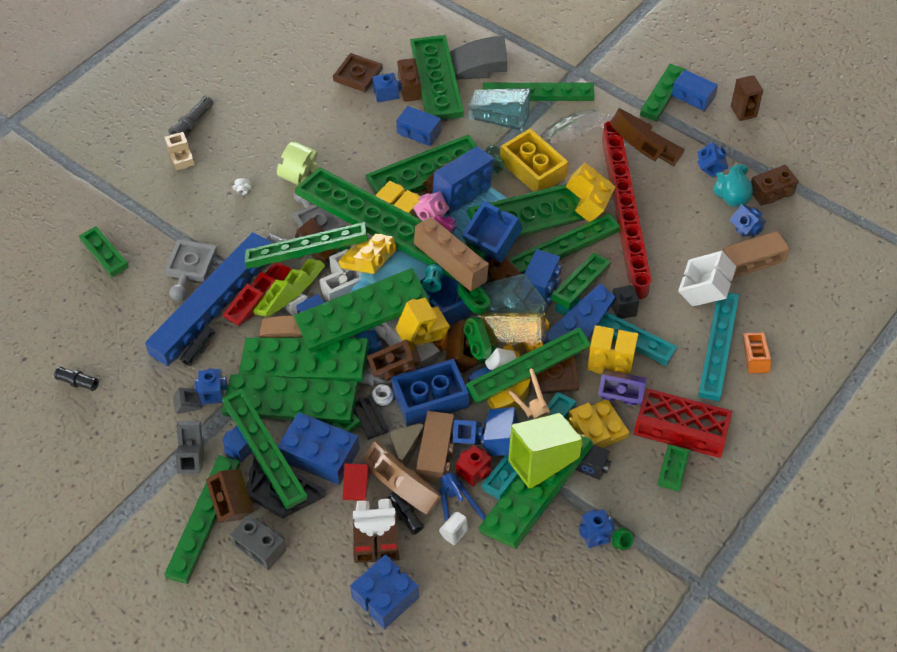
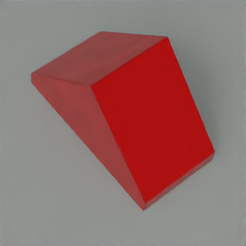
[343,464,371,501]

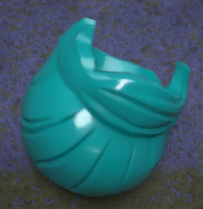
[713,164,753,208]

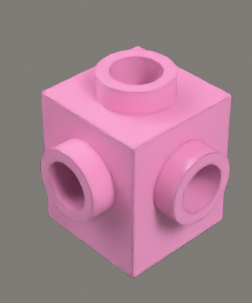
[413,191,449,221]

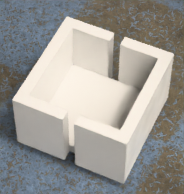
[678,251,736,307]

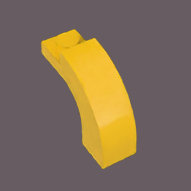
[487,344,531,411]

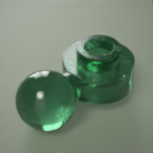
[485,145,504,174]

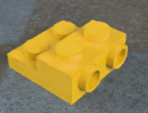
[338,234,396,274]
[567,399,630,448]

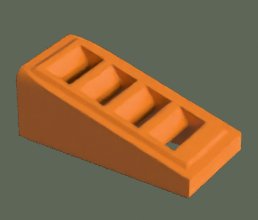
[743,332,771,373]

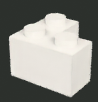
[320,249,363,302]

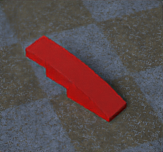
[222,262,292,327]

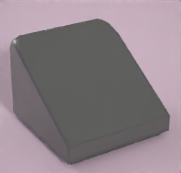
[173,388,202,414]

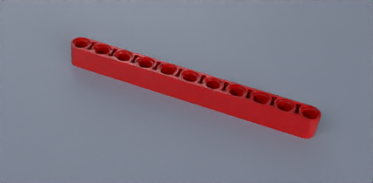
[602,121,651,299]

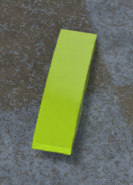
[253,259,325,317]

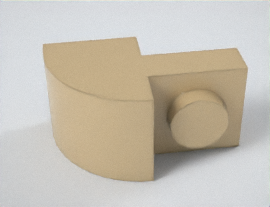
[165,132,195,170]

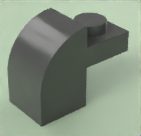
[175,421,204,474]

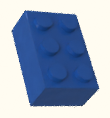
[432,146,495,215]
[391,359,469,427]
[277,412,360,485]

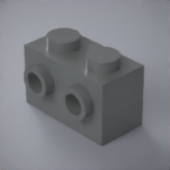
[230,515,286,570]

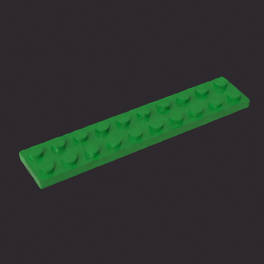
[295,167,487,282]

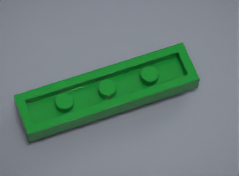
[640,63,687,122]
[551,252,611,309]

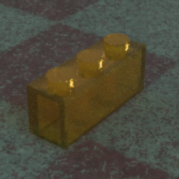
[477,313,546,346]

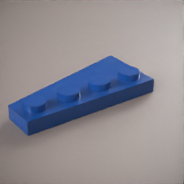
[540,283,616,359]

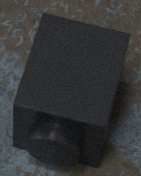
[612,285,639,319]
[575,445,612,480]

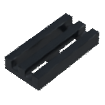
[354,394,389,440]

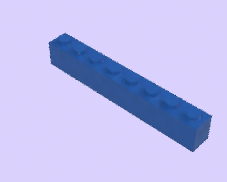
[145,232,272,366]

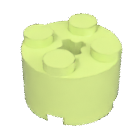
[277,142,318,185]

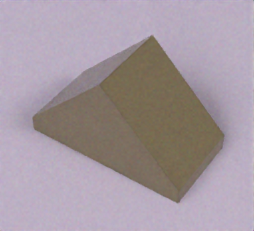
[390,424,424,467]

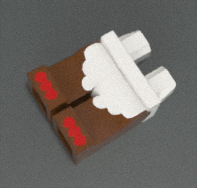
[353,499,400,563]

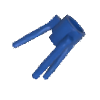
[439,473,486,522]

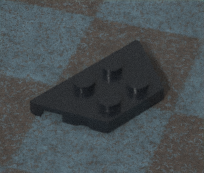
[246,454,327,519]

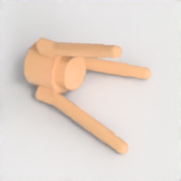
[509,369,551,419]

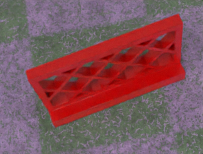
[633,388,732,458]

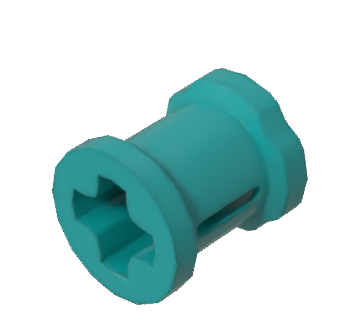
[423,264,444,293]

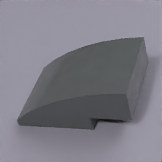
[450,36,507,80]

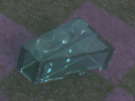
[469,88,530,131]
[479,274,548,322]

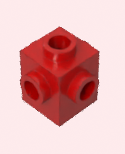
[456,445,492,487]

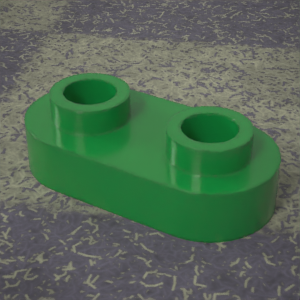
[457,282,490,314]
[464,318,492,360]

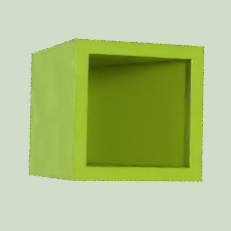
[508,413,583,488]

